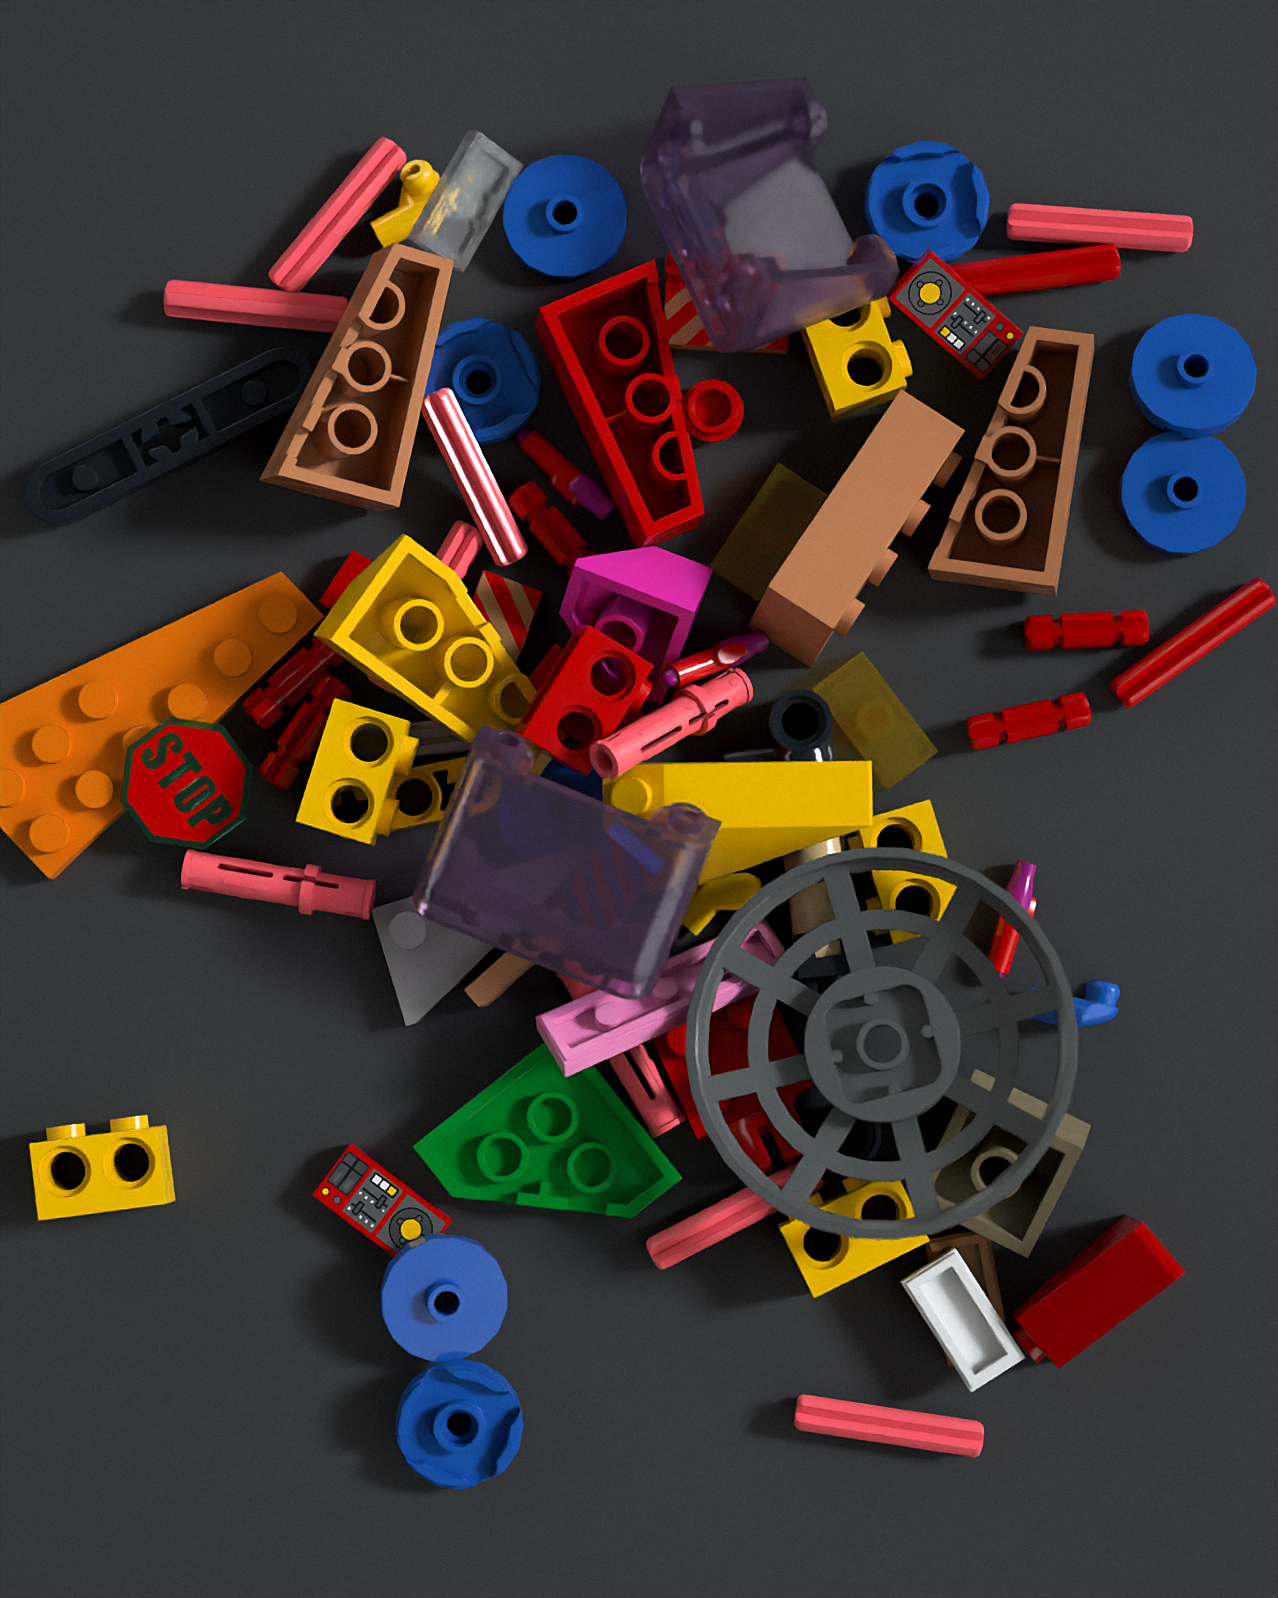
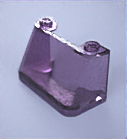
[641,77,900,354]
[412,725,722,1000]

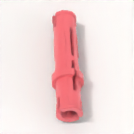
[589,668,753,780]
[181,848,376,921]
[556,953,687,1138]

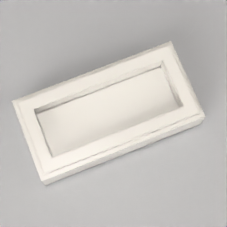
[900,1247,1025,1392]

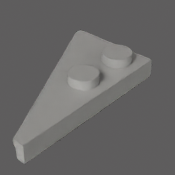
[371,843,588,1026]

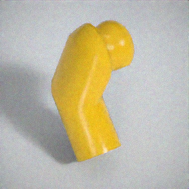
[370,159,442,248]
[673,872,763,936]

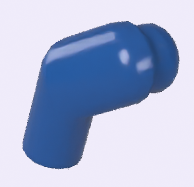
[1030,979,1120,1028]

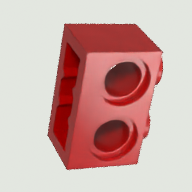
[512,625,654,776]

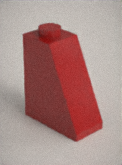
[1010,1214,1186,1369]

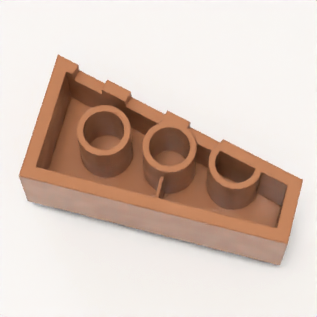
[259,243,454,512]
[927,326,1094,597]
[747,389,965,668]

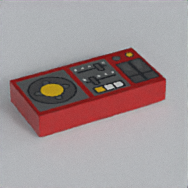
[886,247,1023,380]
[312,1143,454,1257]

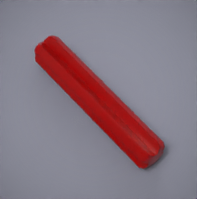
[949,244,1121,297]
[1110,578,1277,708]

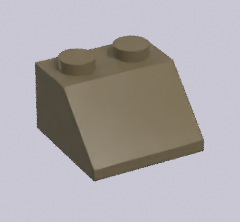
[931,1068,1091,1258]

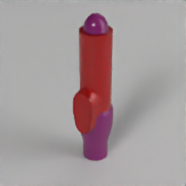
[516,429,616,521]
[661,630,768,688]
[987,860,1037,979]

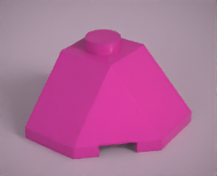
[559,546,713,705]

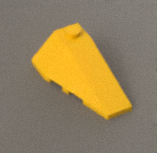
[313,534,567,788]
[603,761,873,890]

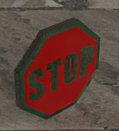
[120,717,253,849]

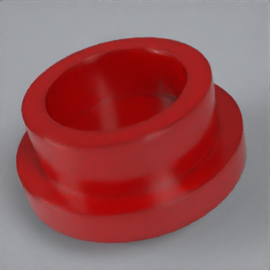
[681,379,744,443]

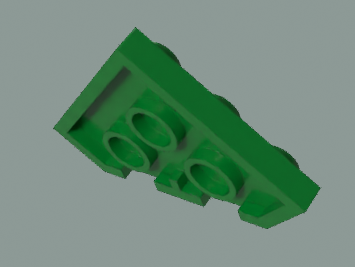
[413,1042,682,1218]

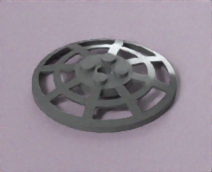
[685,847,1078,1240]

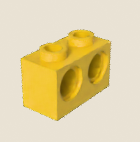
[790,267,913,421]
[296,698,419,846]
[846,799,957,946]
[29,1115,175,1221]
[777,1177,930,1298]

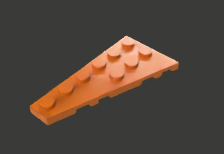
[0,571,325,880]

